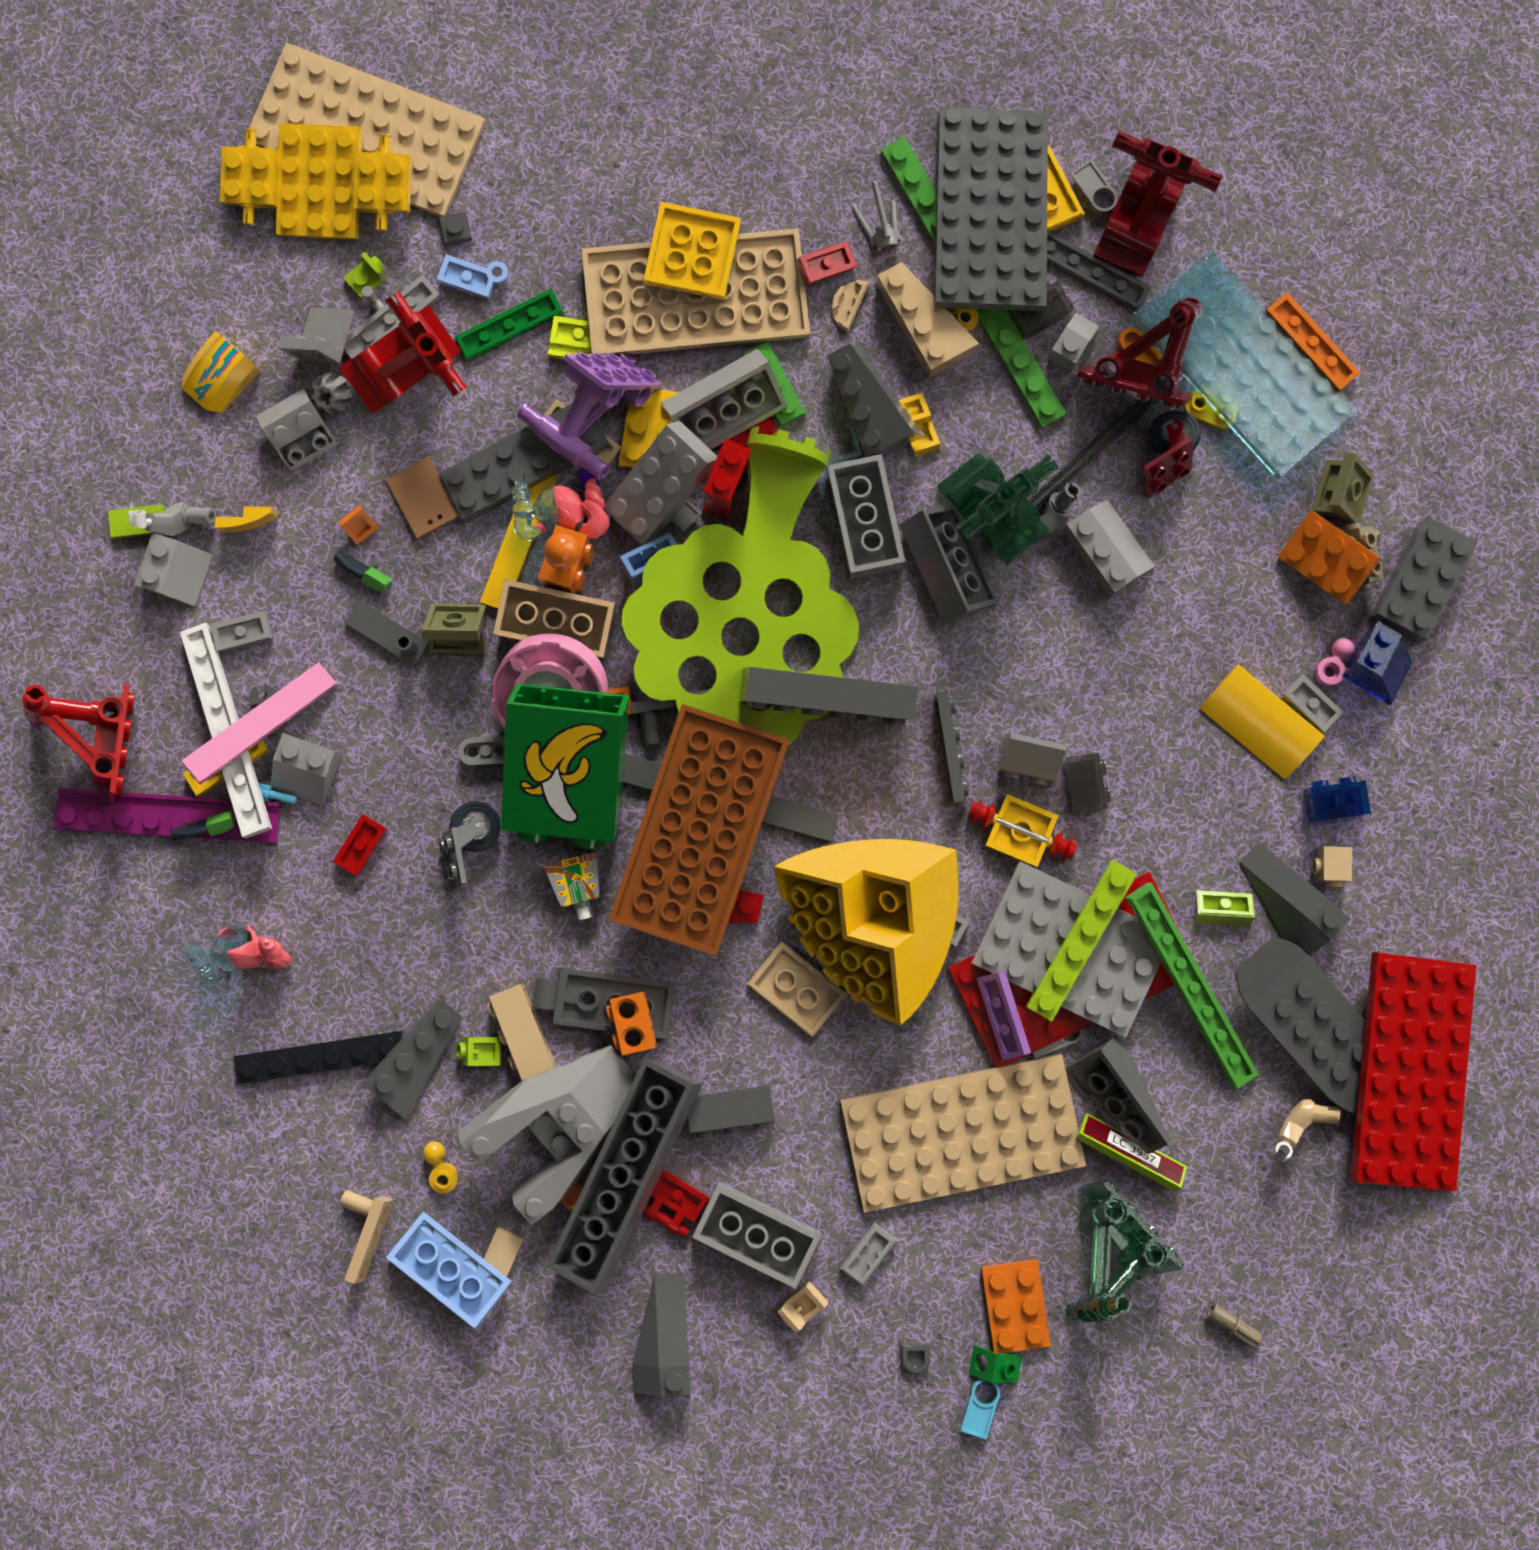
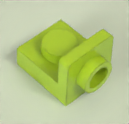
[343,252,387,300]
[456,1036,501,1066]

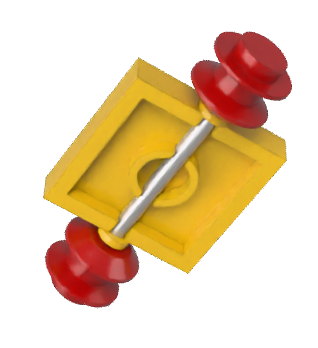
[967,794,1077,867]

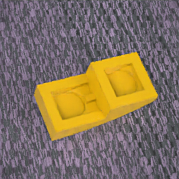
[899,393,940,457]
[215,506,278,533]

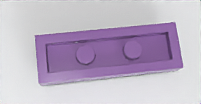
[976,970,1031,1060]

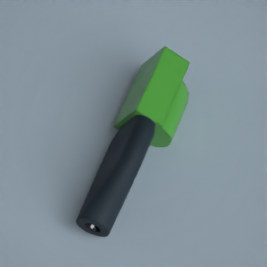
[333,551,393,593]
[171,810,235,840]

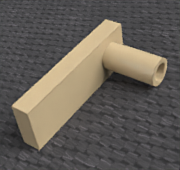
[340,1190,394,1284]

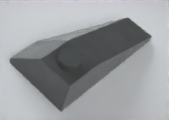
[1240,843,1350,956]
[1065,1035,1170,1154]
[632,1272,691,1397]

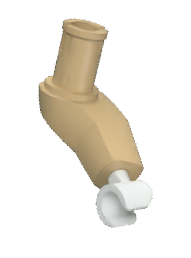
[1271,1099,1340,1162]

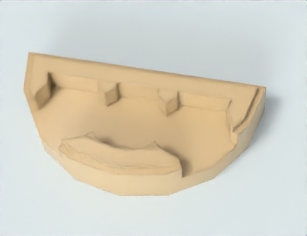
[832,280,869,333]

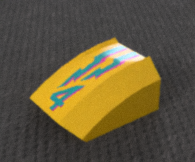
[182,331,261,413]

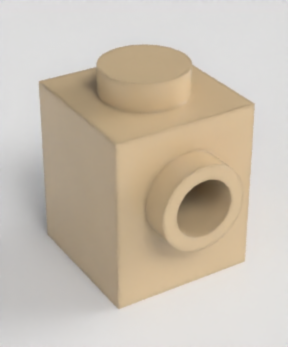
[1312,846,1352,887]

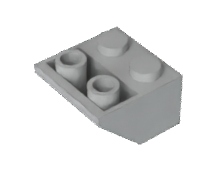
[257,388,338,472]

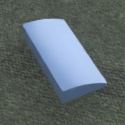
[386,1212,512,1331]

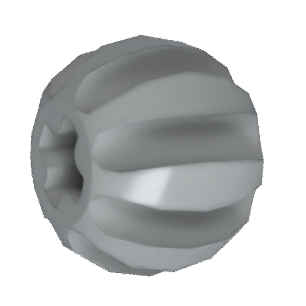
[310,372,353,414]

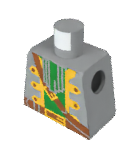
[544,852,602,921]

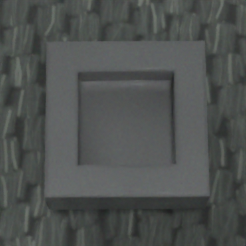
[439,211,473,246]

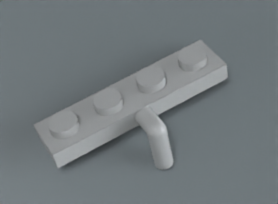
[344,274,442,359]

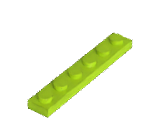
[1026,859,1137,1022]

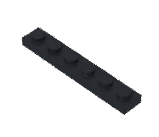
[234,1030,403,1084]

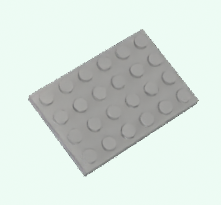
[971,861,1161,1038]

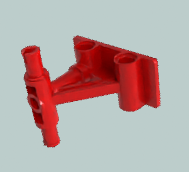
[340,290,467,413]
[22,684,135,803]

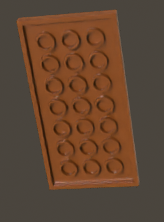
[608,704,790,956]

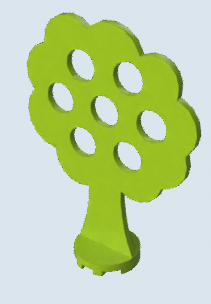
[621,427,859,745]

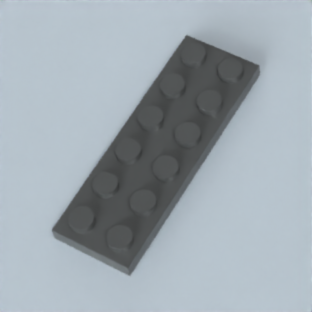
[439,403,610,522]

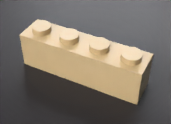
[488,983,556,1083]

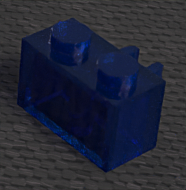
[1304,776,1371,822]

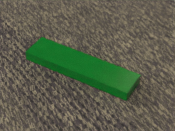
[454,288,564,362]

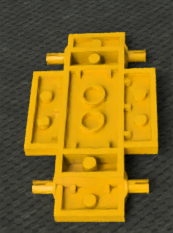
[220,123,412,240]

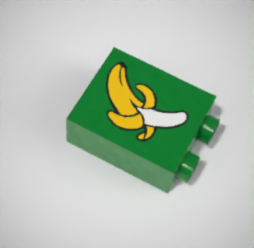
[501,683,629,849]

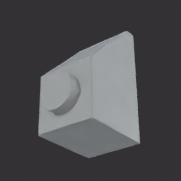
[1048,313,1099,372]

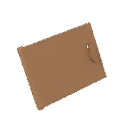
[385,456,461,539]

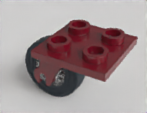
[1143,410,1200,497]

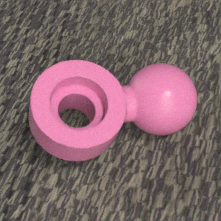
[1315,638,1355,686]

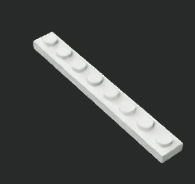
[180,623,272,838]

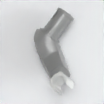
[128,502,216,536]

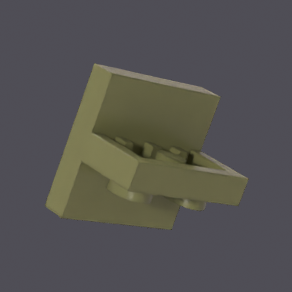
[1311,453,1375,525]
[421,603,487,654]

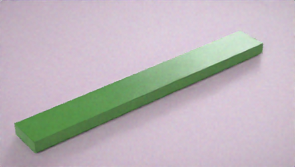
[1125,883,1259,1090]

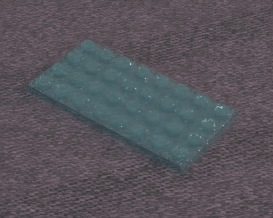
[1131,249,1358,480]

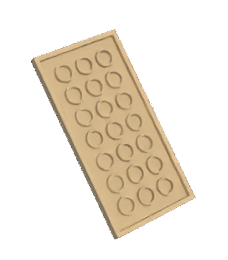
[244,43,486,217]
[582,228,810,356]
[841,1053,1086,1213]

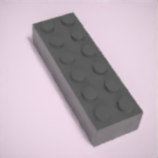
[740,667,918,725]

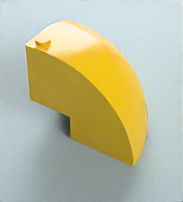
[774,839,959,1025]

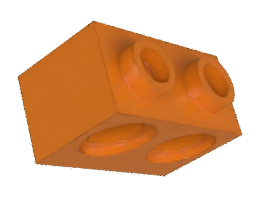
[606,991,657,1056]

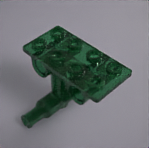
[938,453,1059,565]
[1066,1179,1184,1324]

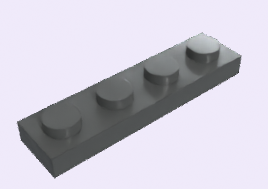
[934,691,969,804]

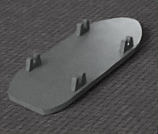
[1236,938,1365,1115]

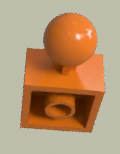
[538,525,595,594]

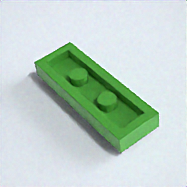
[744,341,806,427]

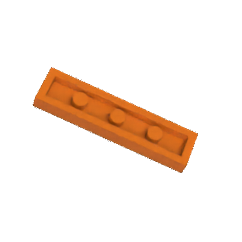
[1264,292,1361,393]

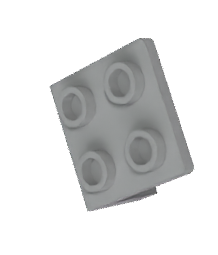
[277,307,354,363]

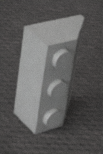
[1062,500,1155,598]

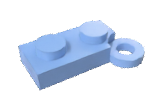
[437,254,509,300]

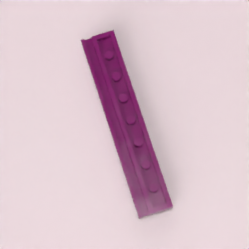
[54,788,281,843]

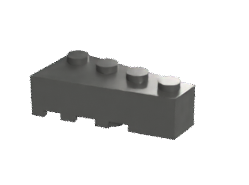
[827,343,925,457]

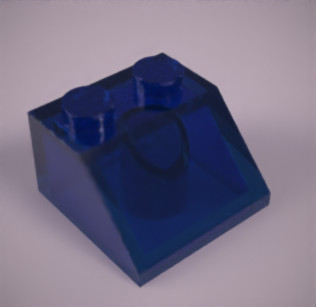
[1342,621,1412,705]

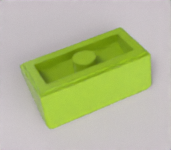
[1195,890,1255,927]

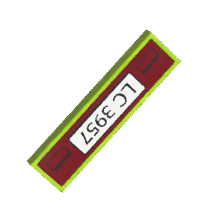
[1076,1113,1187,1193]

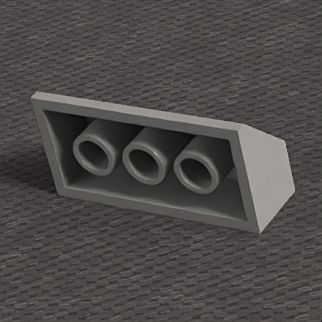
[661,349,788,450]

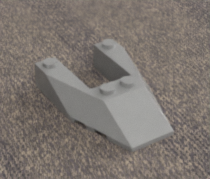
[458,1045,636,1226]

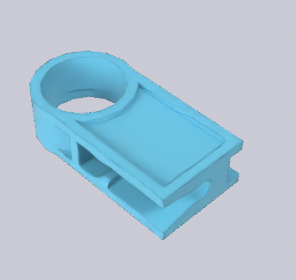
[960,1378,1000,1440]

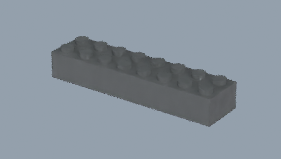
[546,1058,703,1295]

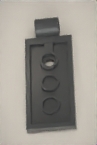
[532,967,675,1039]

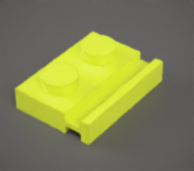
[547,316,592,360]

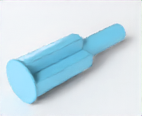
[258,783,297,804]

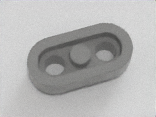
[458,736,505,766]

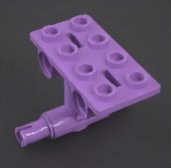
[517,352,662,480]

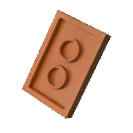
[1277,510,1381,604]
[981,1259,1051,1353]

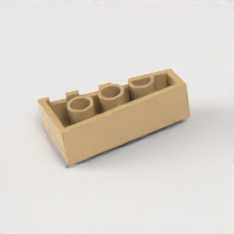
[876,262,979,378]

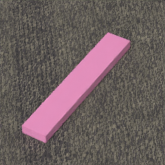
[182,662,336,785]

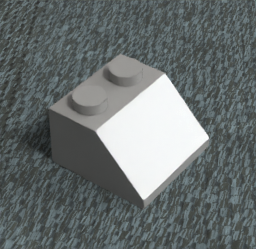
[134,533,214,607]
[271,733,342,806]
[998,733,1067,786]

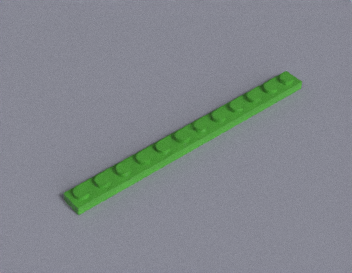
[881,136,1066,429]

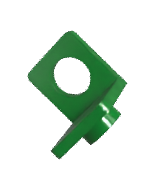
[969,1346,1022,1383]

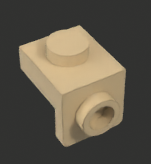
[778,1281,828,1333]

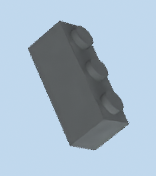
[688,1085,775,1137]

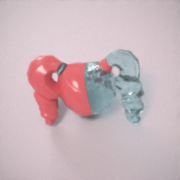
[511,477,610,541]
[183,924,292,981]

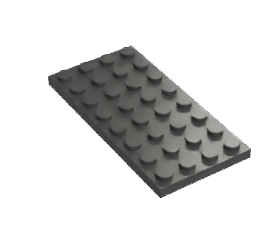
[935,107,1048,311]

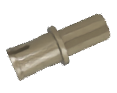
[1206,1303,1262,1348]

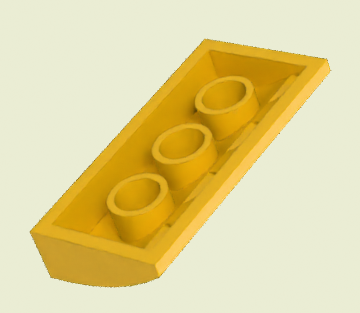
[1199,664,1325,780]

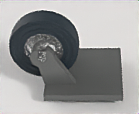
[439,801,501,889]

